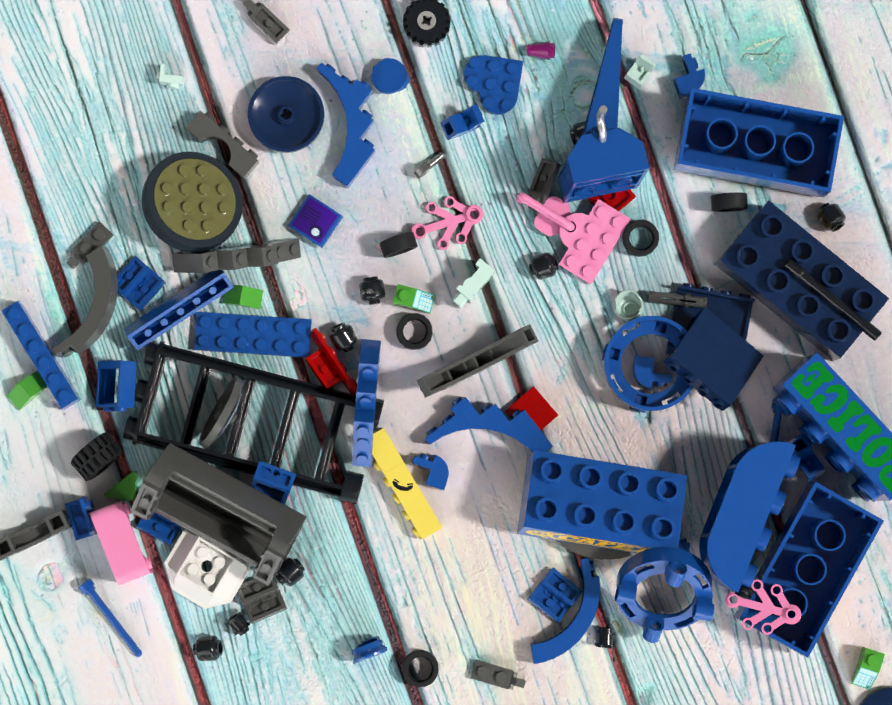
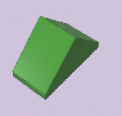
[222,285,263,309]
[7,371,48,410]
[104,471,139,501]

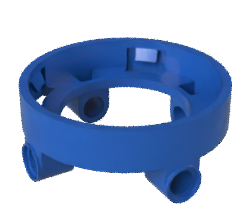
[601,316,693,413]
[615,547,714,643]

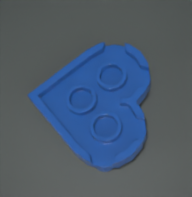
[464,55,523,115]

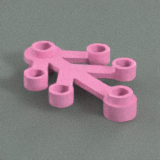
[412,196,483,250]
[725,579,801,635]

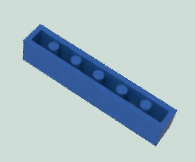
[123,270,234,351]
[2,301,81,410]

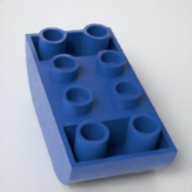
[699,442,801,592]

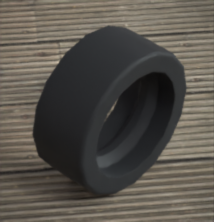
[711,192,748,212]
[622,219,659,257]
[379,232,418,258]
[396,313,433,350]
[402,650,439,687]

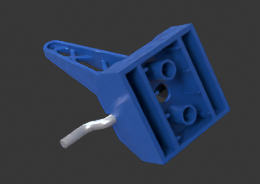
[557,17,649,203]

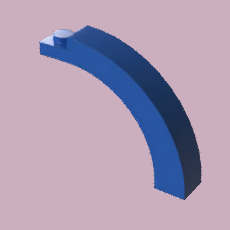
[531,558,600,664]

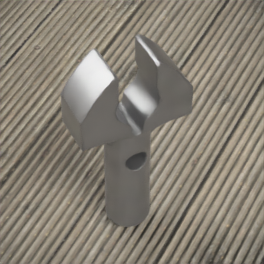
[414,152,445,179]

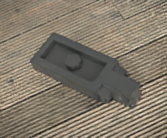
[243,0,290,44]
[528,158,561,213]
[67,222,114,269]
[471,659,526,690]

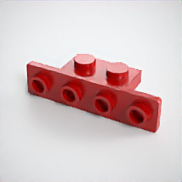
[305,328,357,397]

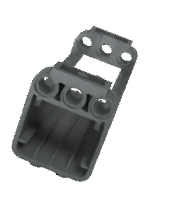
[130,443,307,586]

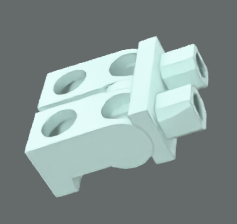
[453,258,495,308]

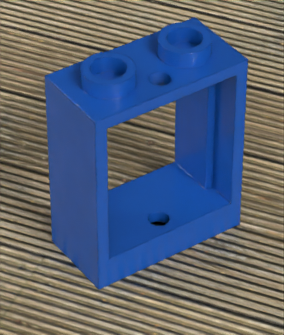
[95,360,137,412]
[251,461,296,504]

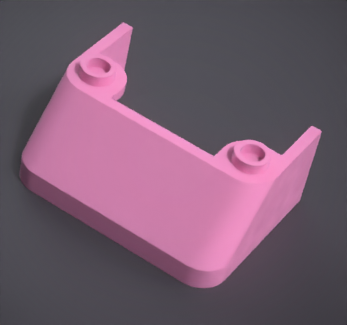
[90,501,154,585]

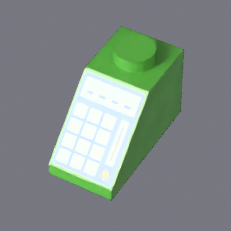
[393,284,435,314]
[851,647,885,690]

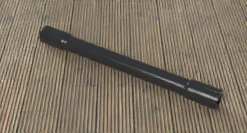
[784,259,882,341]

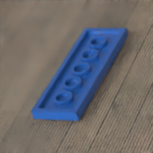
[194,312,312,358]

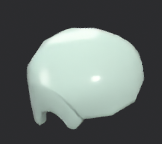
[615,289,644,321]

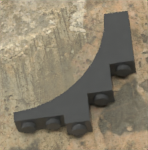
[172,238,301,273]
[416,324,539,398]

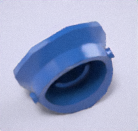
[371,58,410,94]
[352,636,388,664]

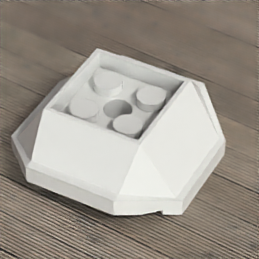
[164,529,251,609]

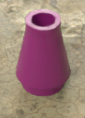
[527,41,555,60]

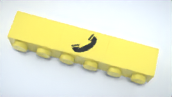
[372,428,442,540]

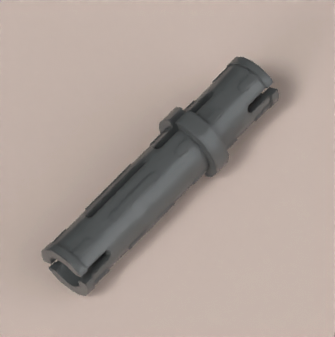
[649,291,708,309]

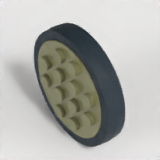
[142,152,243,252]

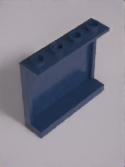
[665,283,755,355]
[663,307,764,411]

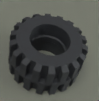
[71,432,123,481]

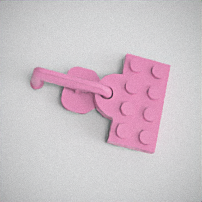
[516,192,631,284]

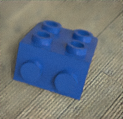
[65,497,97,541]

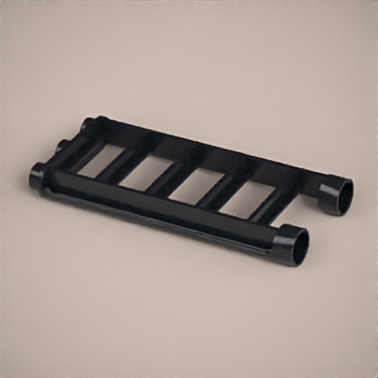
[123,341,384,504]

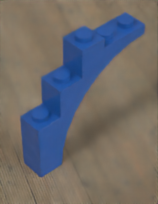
[317,63,375,188]
[352,339,381,467]
[425,397,553,452]

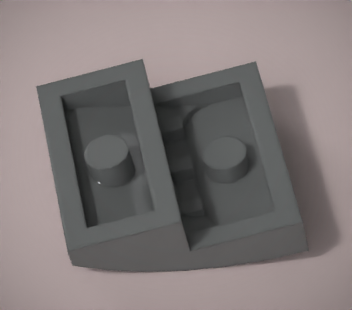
[238,578,287,624]

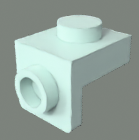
[624,54,656,89]
[156,63,185,89]

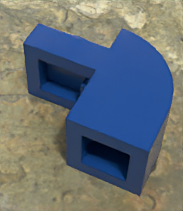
[673,53,705,99]
[440,104,485,140]
[633,356,672,389]
[787,433,826,482]
[413,454,449,490]

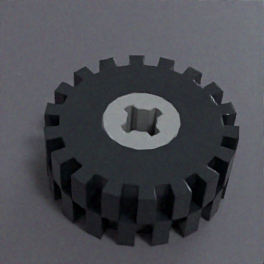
[403,0,451,48]

